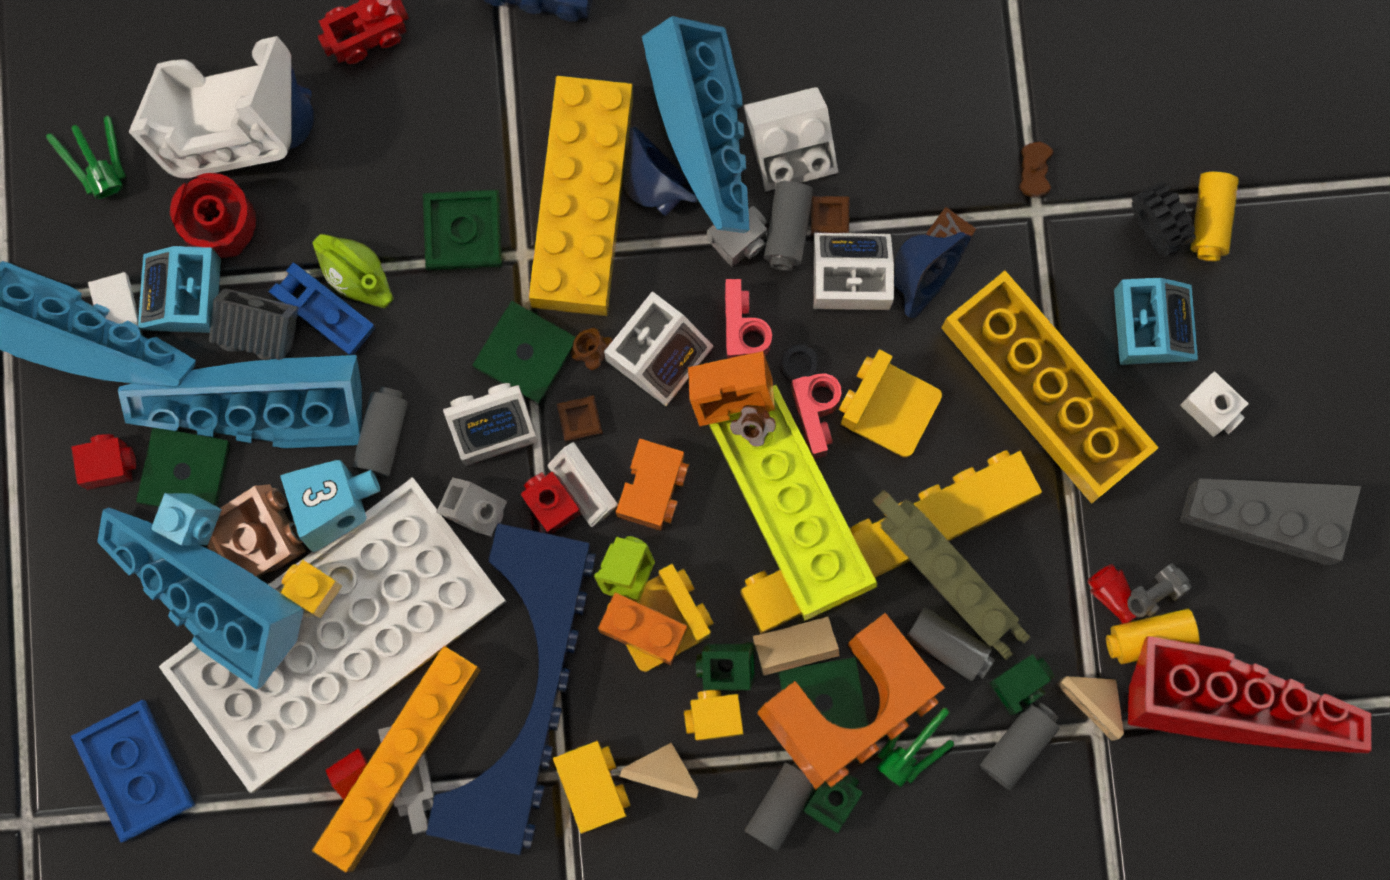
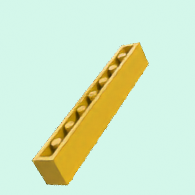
[741,450,1042,634]

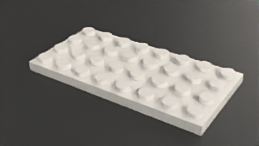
[159,477,506,793]

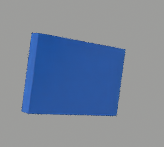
[71,700,195,843]

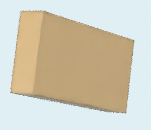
[753,617,839,676]

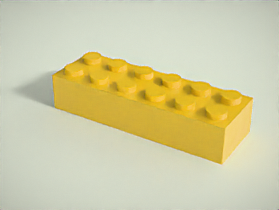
[529,76,633,316]
[941,271,1158,504]

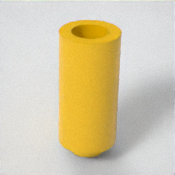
[1190,172,1239,261]
[1106,609,1199,665]

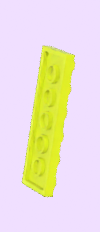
[709,385,877,620]

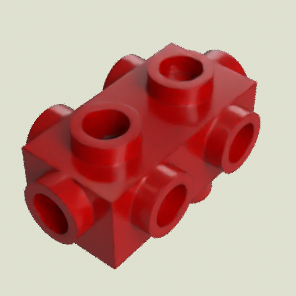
[318,0,409,64]

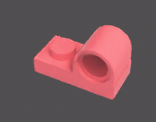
[725,279,772,359]
[790,373,842,459]

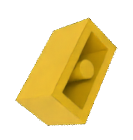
[553,741,631,834]

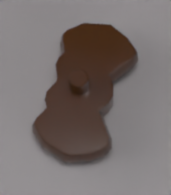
[1019,141,1054,198]

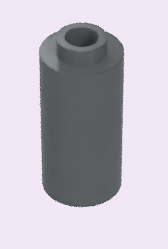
[764,181,813,271]
[352,387,408,477]
[905,606,995,681]
[979,703,1060,790]
[744,763,816,852]

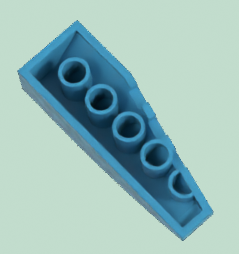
[642,16,750,233]
[0,261,196,386]
[118,355,362,448]
[97,508,304,690]

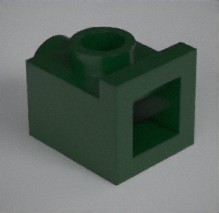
[696,642,755,690]
[989,654,1055,715]
[803,774,863,833]

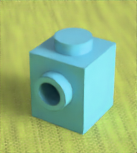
[151,493,222,546]

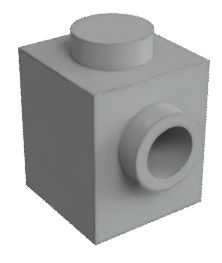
[707,206,767,267]
[436,477,507,536]

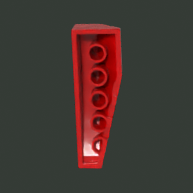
[1128,636,1371,753]

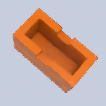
[688,351,775,426]
[616,438,689,531]
[598,593,688,665]

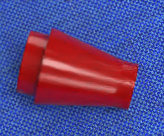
[1087,564,1137,624]

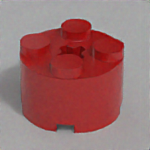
[170,173,256,259]

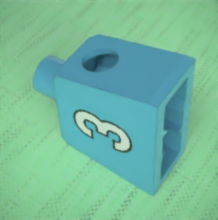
[280,460,380,553]

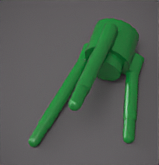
[47,116,126,199]
[876,708,954,788]

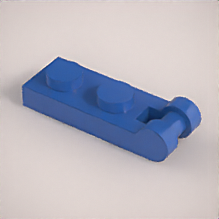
[269,263,376,355]

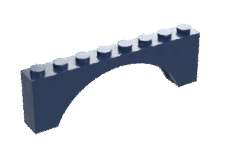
[426,523,596,855]

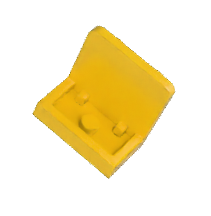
[839,349,942,458]
[607,564,714,672]

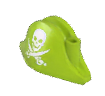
[313,234,394,308]

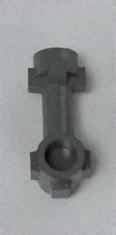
[1127,563,1193,617]

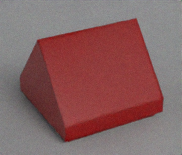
[325,748,368,800]

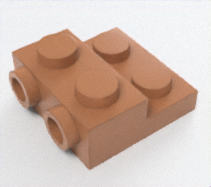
[207,484,306,578]

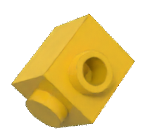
[280,559,342,618]
[684,690,743,741]

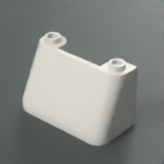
[129,36,291,178]

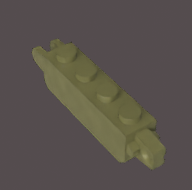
[872,490,1031,660]

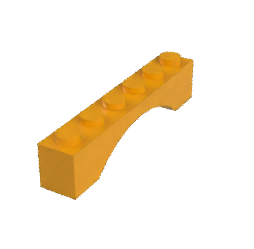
[312,646,481,872]

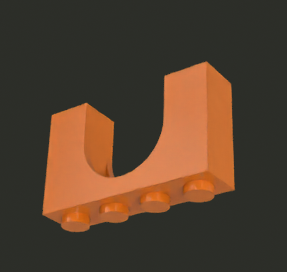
[757,613,945,789]

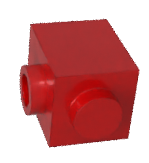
[71,434,136,490]
[521,472,581,535]

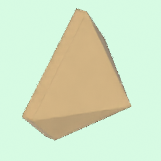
[1056,676,1124,741]
[620,742,698,799]

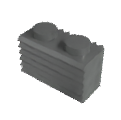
[209,288,299,360]

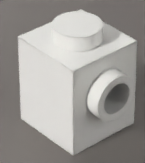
[1180,371,1249,437]

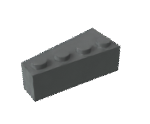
[1180,478,1361,566]

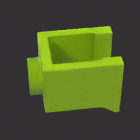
[594,536,655,603]

